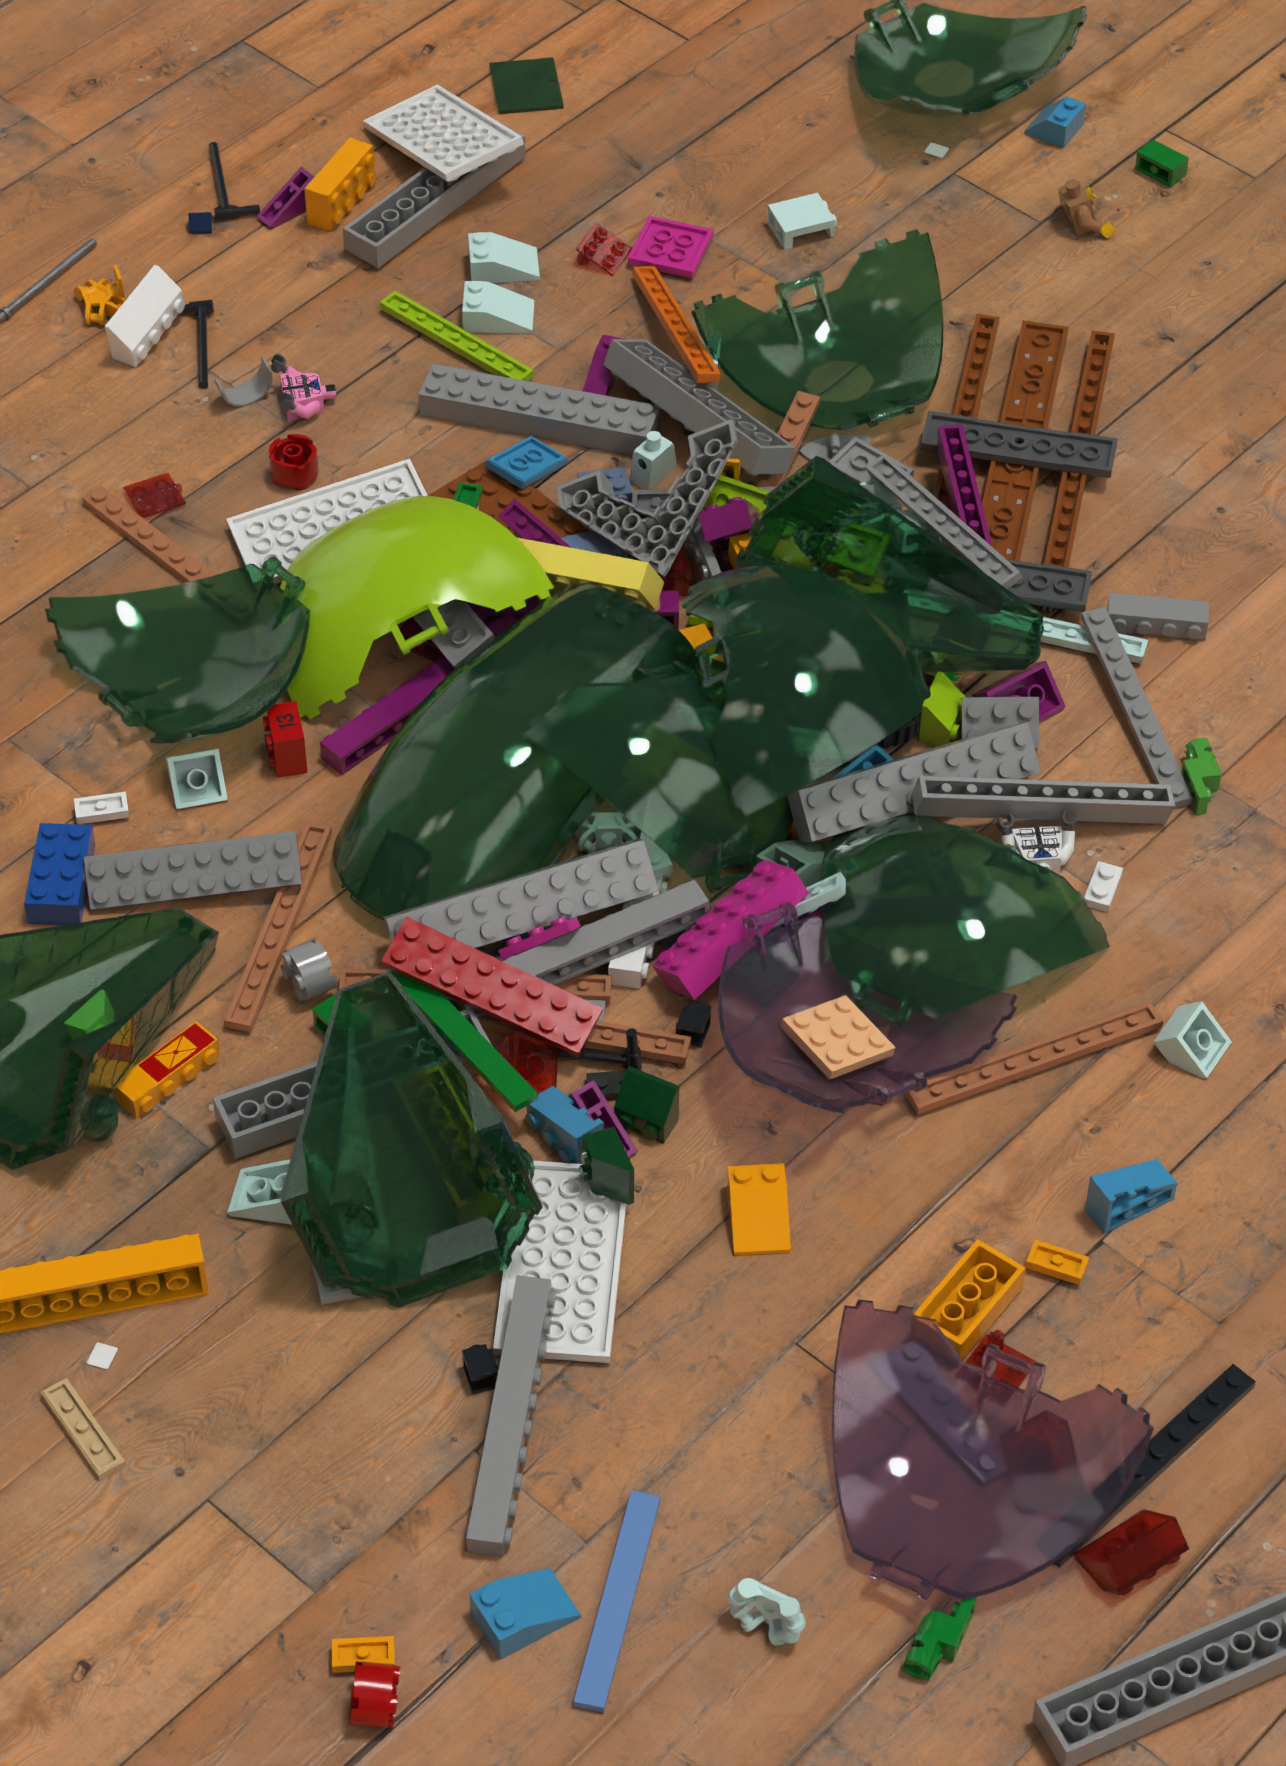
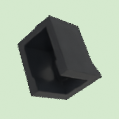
[676,1001,712,1048]
[462,1344,499,1395]

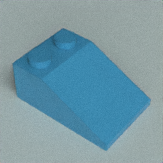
[469,1568,581,1659]

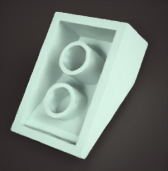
[468,232,540,283]
[462,281,534,334]
[227,1155,329,1225]

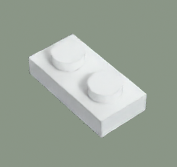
[74,791,129,824]
[1083,861,1123,912]

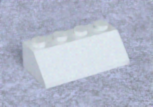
[105,265,185,367]

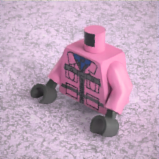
[271,354,336,422]

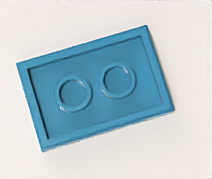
[485,436,567,489]

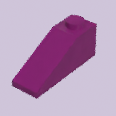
[256,167,314,229]
[583,334,622,396]
[568,1080,638,1157]

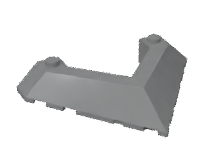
[556,419,738,577]

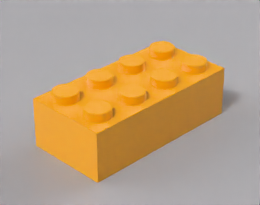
[304,138,376,232]
[910,1239,1026,1365]

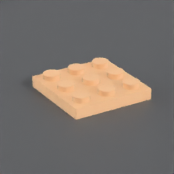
[780,995,896,1080]

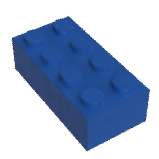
[24,823,96,926]

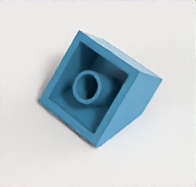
[1025,96,1086,148]

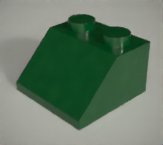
[614,1066,679,1144]
[579,1127,634,1205]

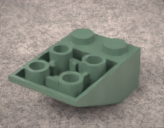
[756,839,852,887]

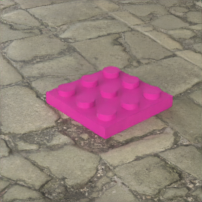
[628,216,713,279]

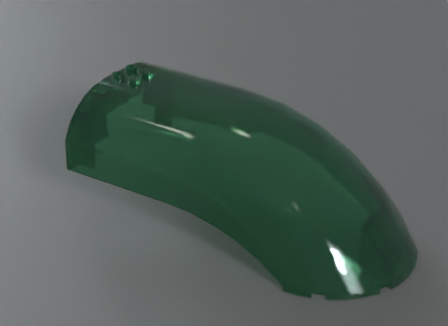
[332,583,710,920]

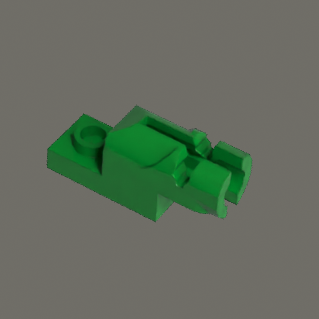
[903,1592,977,1680]

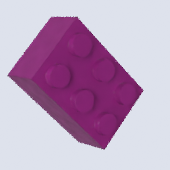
[698,497,766,552]

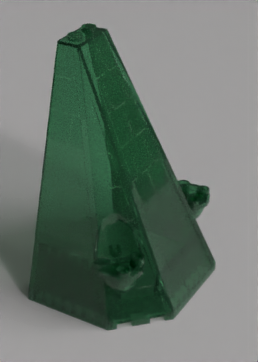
[722,456,1044,698]
[0,907,219,1170]
[280,971,542,1307]

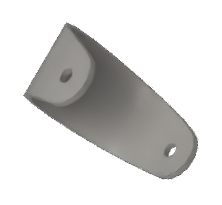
[214,356,273,407]

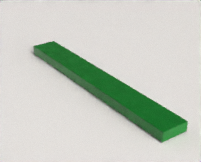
[387,970,538,1112]

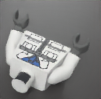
[996,810,1078,885]

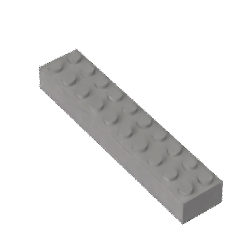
[343,122,525,268]
[603,339,796,476]
[418,364,660,455]
[786,722,1041,842]
[383,839,659,948]
[213,1008,492,1159]
[1032,1591,1286,1766]

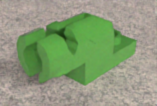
[1182,737,1222,815]

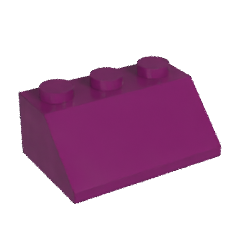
[972,661,1066,721]

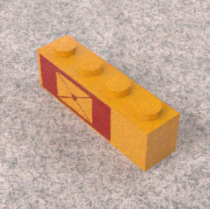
[112,1021,220,1118]

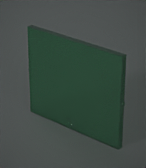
[489,57,564,114]

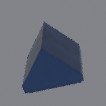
[188,212,212,234]

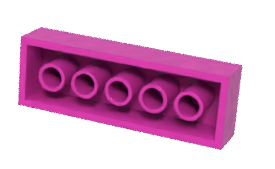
[651,860,809,1000]

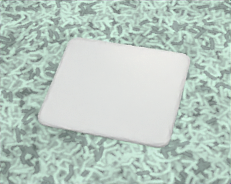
[924,143,949,158]
[87,1342,118,1369]

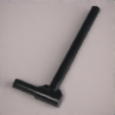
[209,142,260,220]
[179,299,214,389]
[500,1028,642,1071]

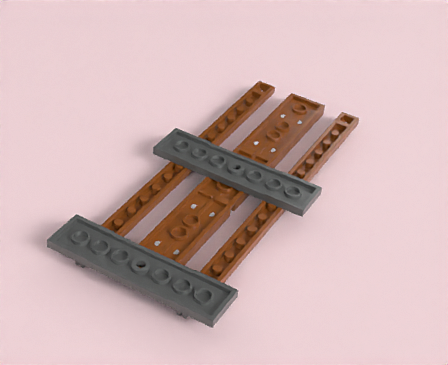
[888,314,1118,612]

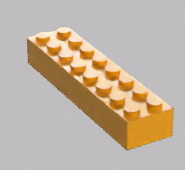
[0,1233,209,1334]

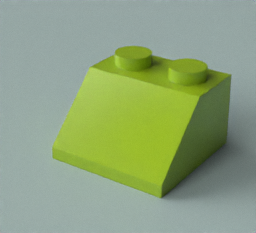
[919,671,965,746]

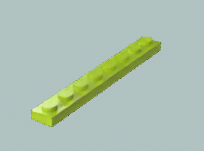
[379,291,534,381]

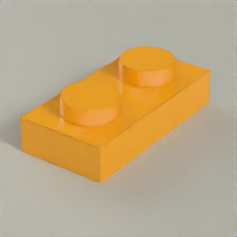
[1025,1239,1090,1286]
[332,1636,395,1673]

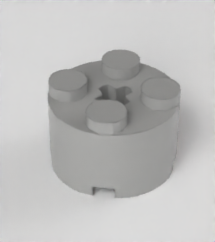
[280,938,337,1002]

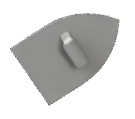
[799,433,870,468]

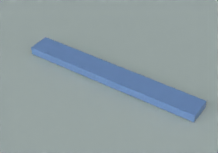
[573,1490,661,1713]

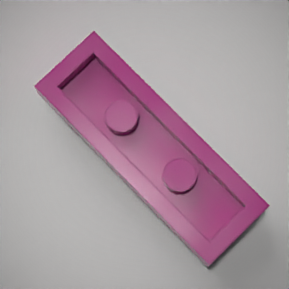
[498,916,581,960]

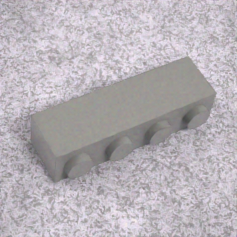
[1107,593,1209,640]

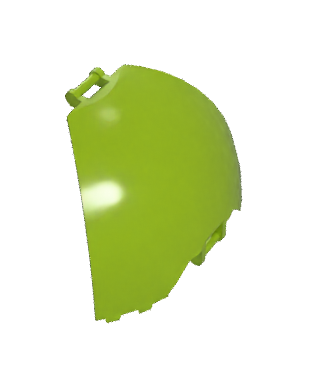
[275,496,554,720]

